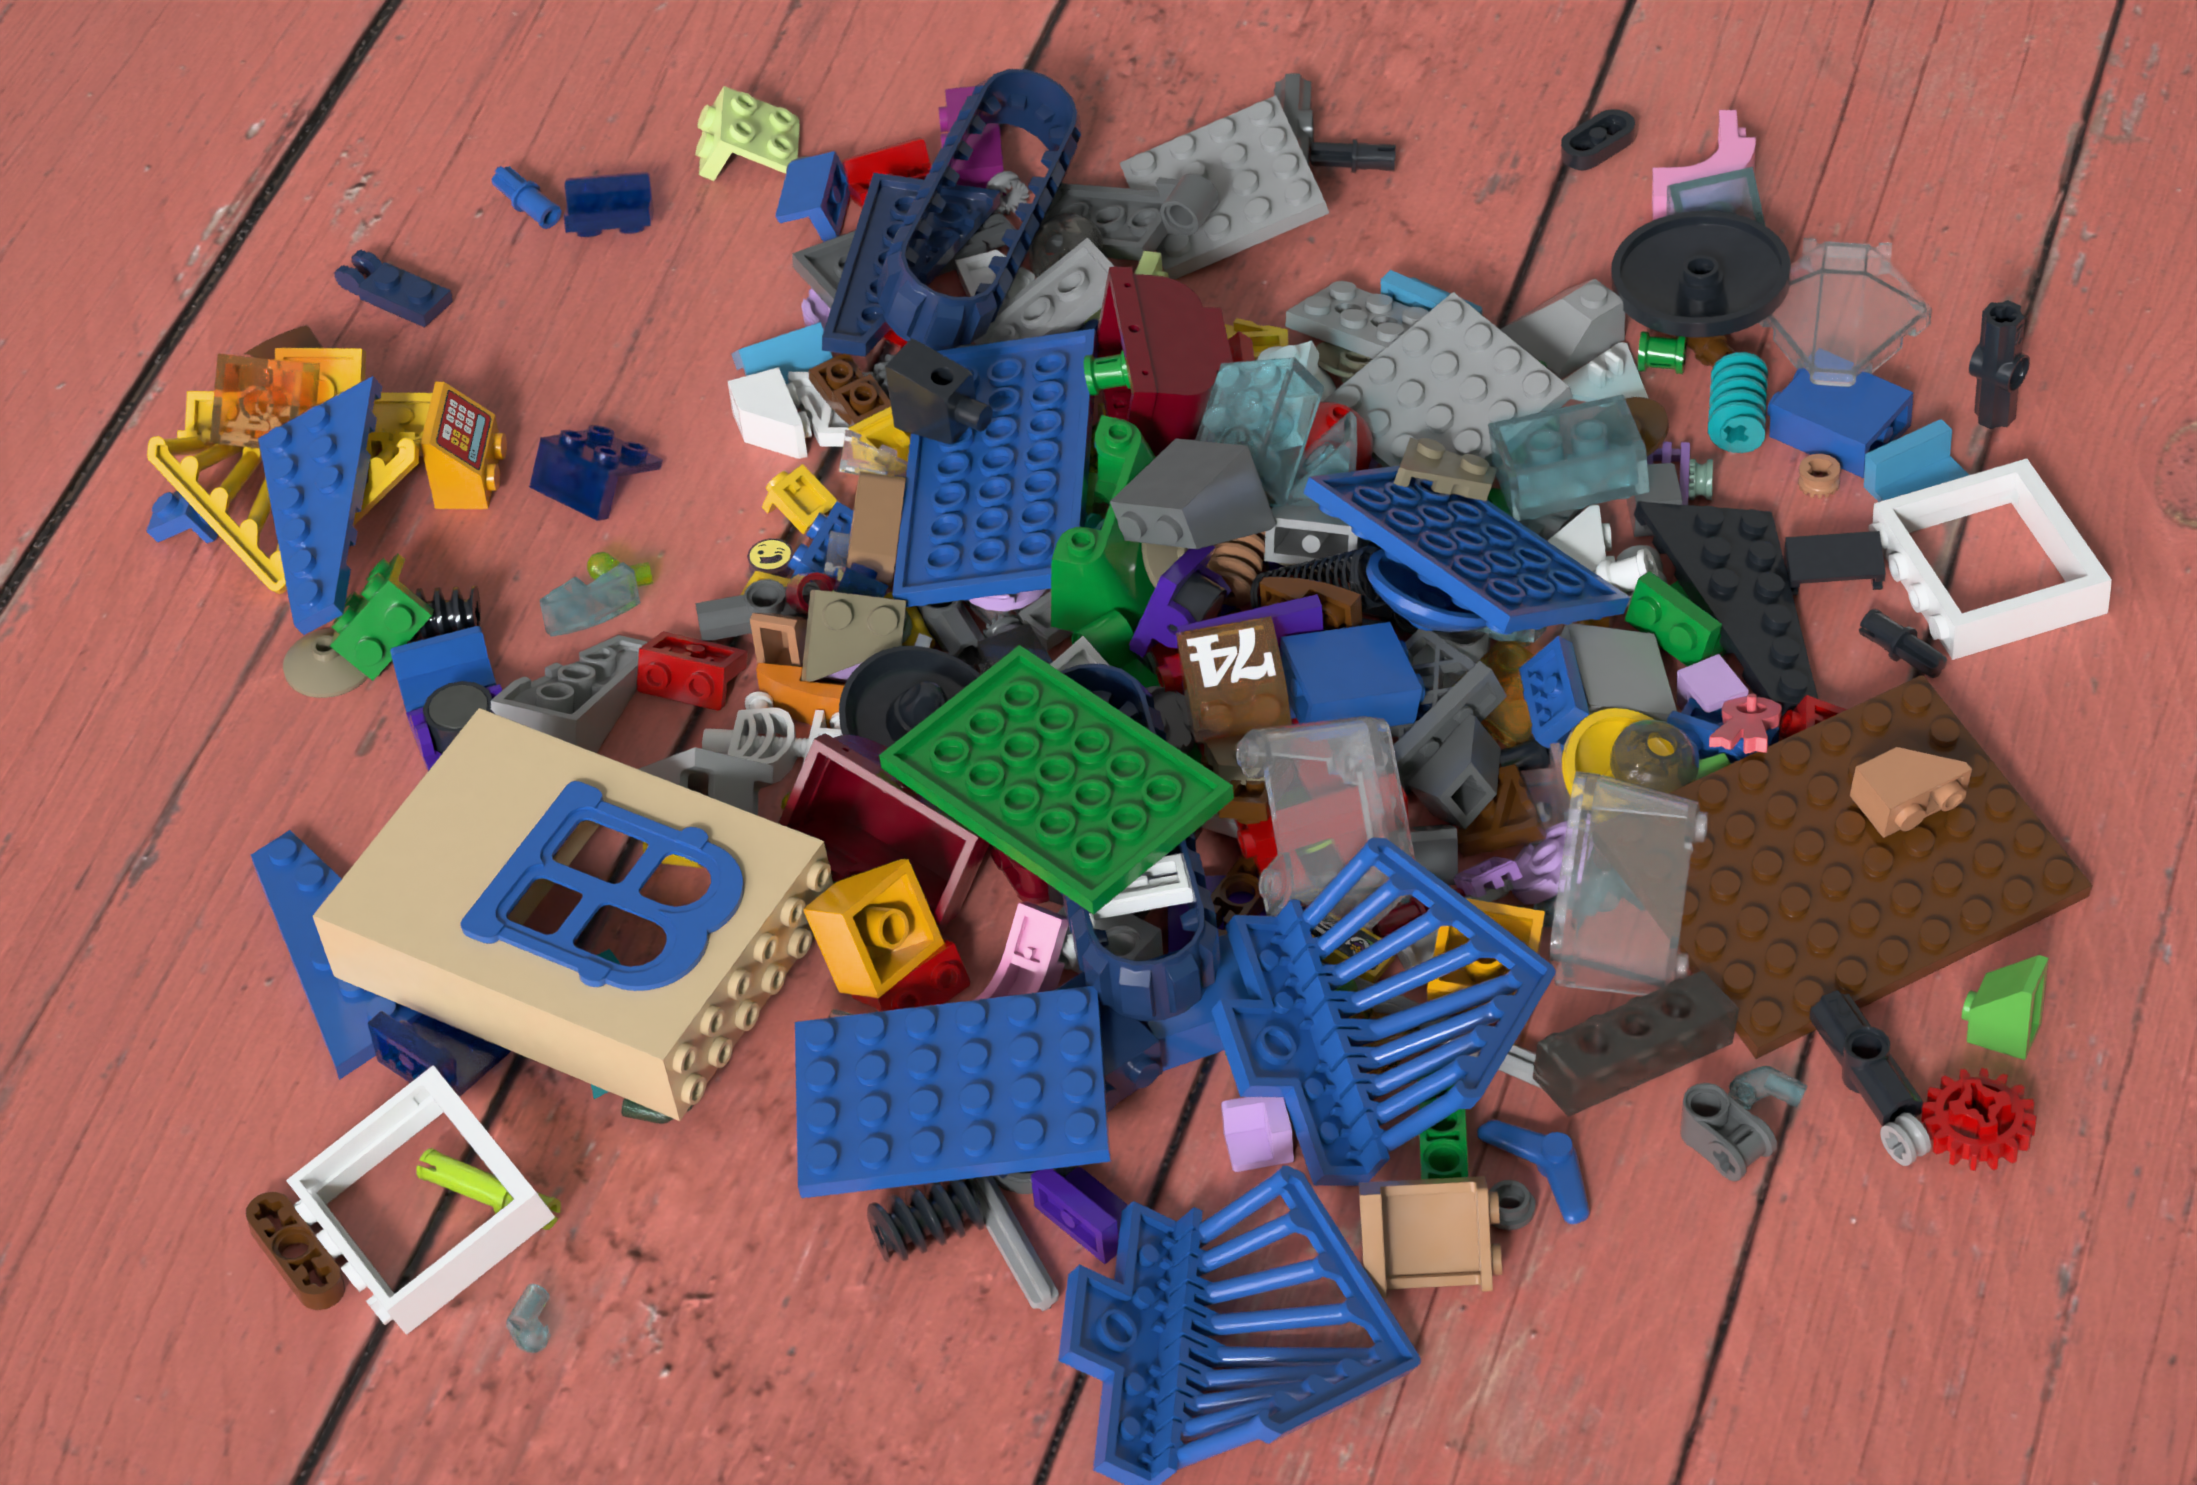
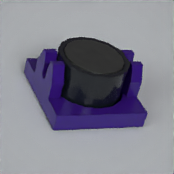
[1129,545,1231,657]
[406,681,502,771]

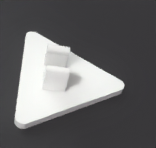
[1562,342,1648,405]

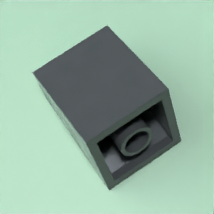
[1110,439,1276,549]

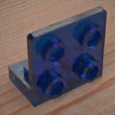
[529,425,663,521]
[367,1010,511,1097]

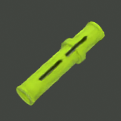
[417,1148,561,1230]

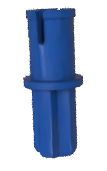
[491,166,562,229]

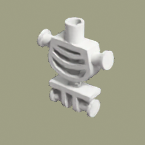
[702,692,842,783]

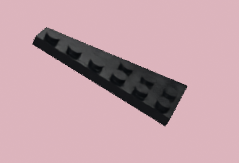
[1633,501,1818,716]

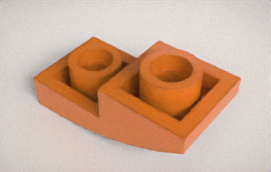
[756,663,845,729]

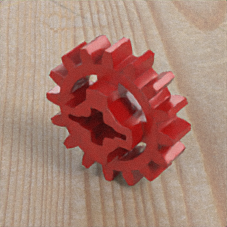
[1921,1068,2037,1171]

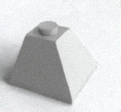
[1500,279,1625,379]

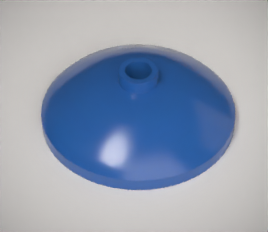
[1366,549,1487,632]

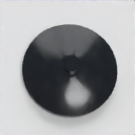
[1611,211,1791,337]

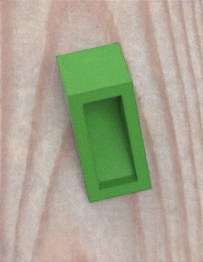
[1961,955,2049,1060]

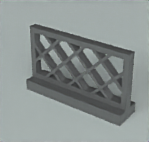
[1321,629,1507,830]

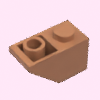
[1850,747,1972,838]

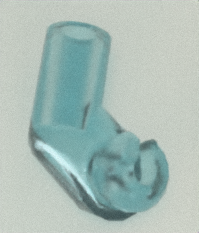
[1728,1066,1807,1110]
[506,1284,550,1353]

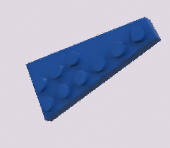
[258,376,383,635]
[251,830,433,1080]

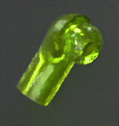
[587,552,653,592]

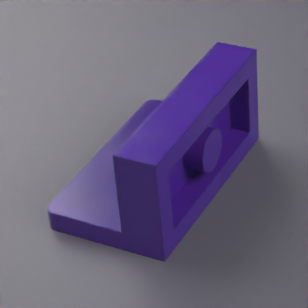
[1031,1167,1128,1264]

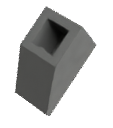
[1407,714,1501,829]

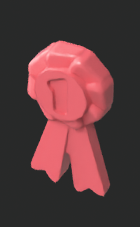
[1709,694,1782,754]

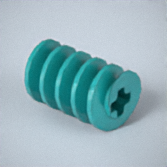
[1708,352,1768,453]

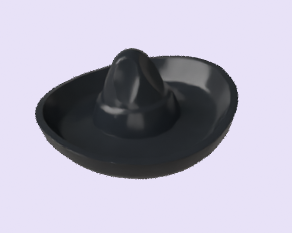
[839,646,981,748]

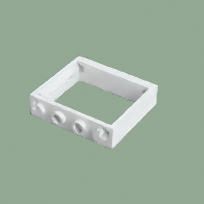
[1868,458,2112,660]
[286,1065,555,1335]

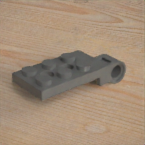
[1029,174,1219,261]

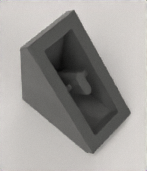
[1402,824,1458,885]

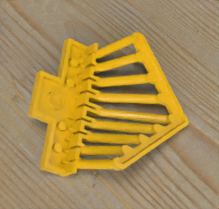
[147,348,432,594]

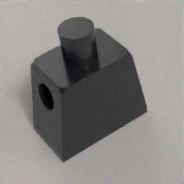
[885,338,993,444]

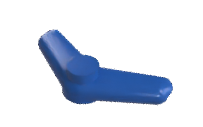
[1477,1120,1590,1224]

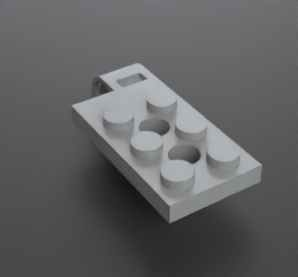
[957,238,1115,348]
[1285,281,1428,359]

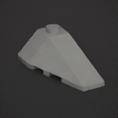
[491,635,647,753]

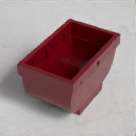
[1097,267,1235,457]
[778,733,990,935]

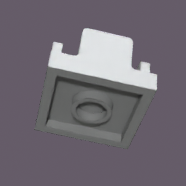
[638,747,773,816]

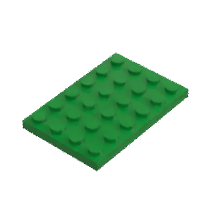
[879,645,1234,915]

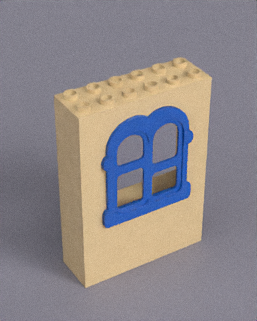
[313,708,833,1121]

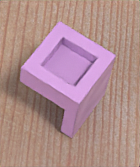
[1677,654,1749,713]
[1221,1097,1294,1172]

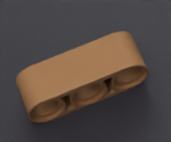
[844,471,906,589]

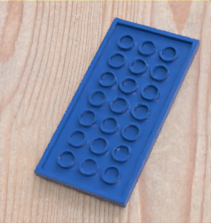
[892,329,1099,607]

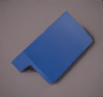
[775,151,850,242]
[390,626,497,712]

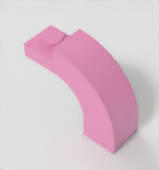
[1652,110,1756,220]
[971,902,1068,1001]

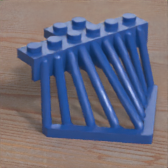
[1211,838,1556,1186]
[1058,1165,1421,1485]

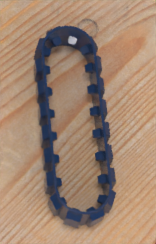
[877,69,1081,351]
[1060,663,1221,1021]

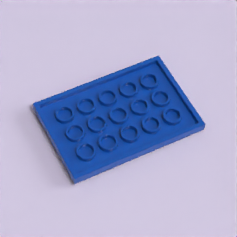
[1303,466,1630,635]
[795,986,1111,1198]

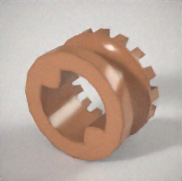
[1798,454,1841,499]

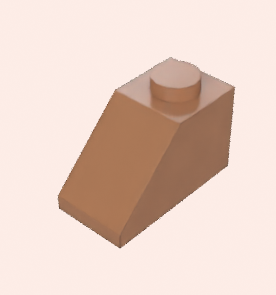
[750,613,810,682]

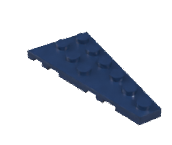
[822,173,1001,357]

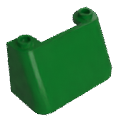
[1051,415,1156,633]

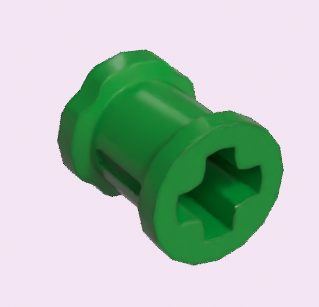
[1638,331,1687,374]
[1084,350,1131,396]

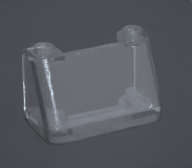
[1236,716,1415,929]
[1550,771,1708,999]

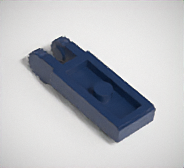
[334,249,453,328]

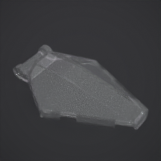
[1759,238,1932,387]

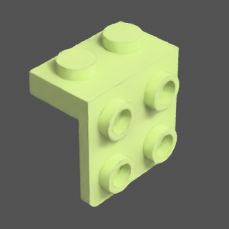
[696,86,800,181]

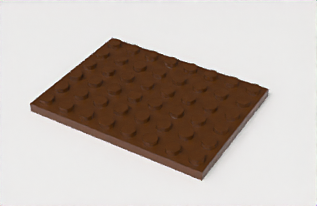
[1593,675,2093,1059]

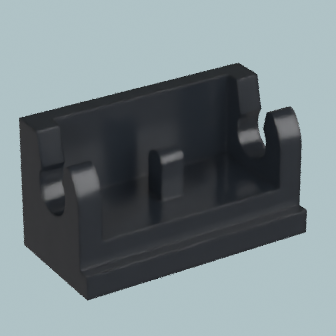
[1783,531,1886,596]

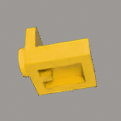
[762,464,839,535]

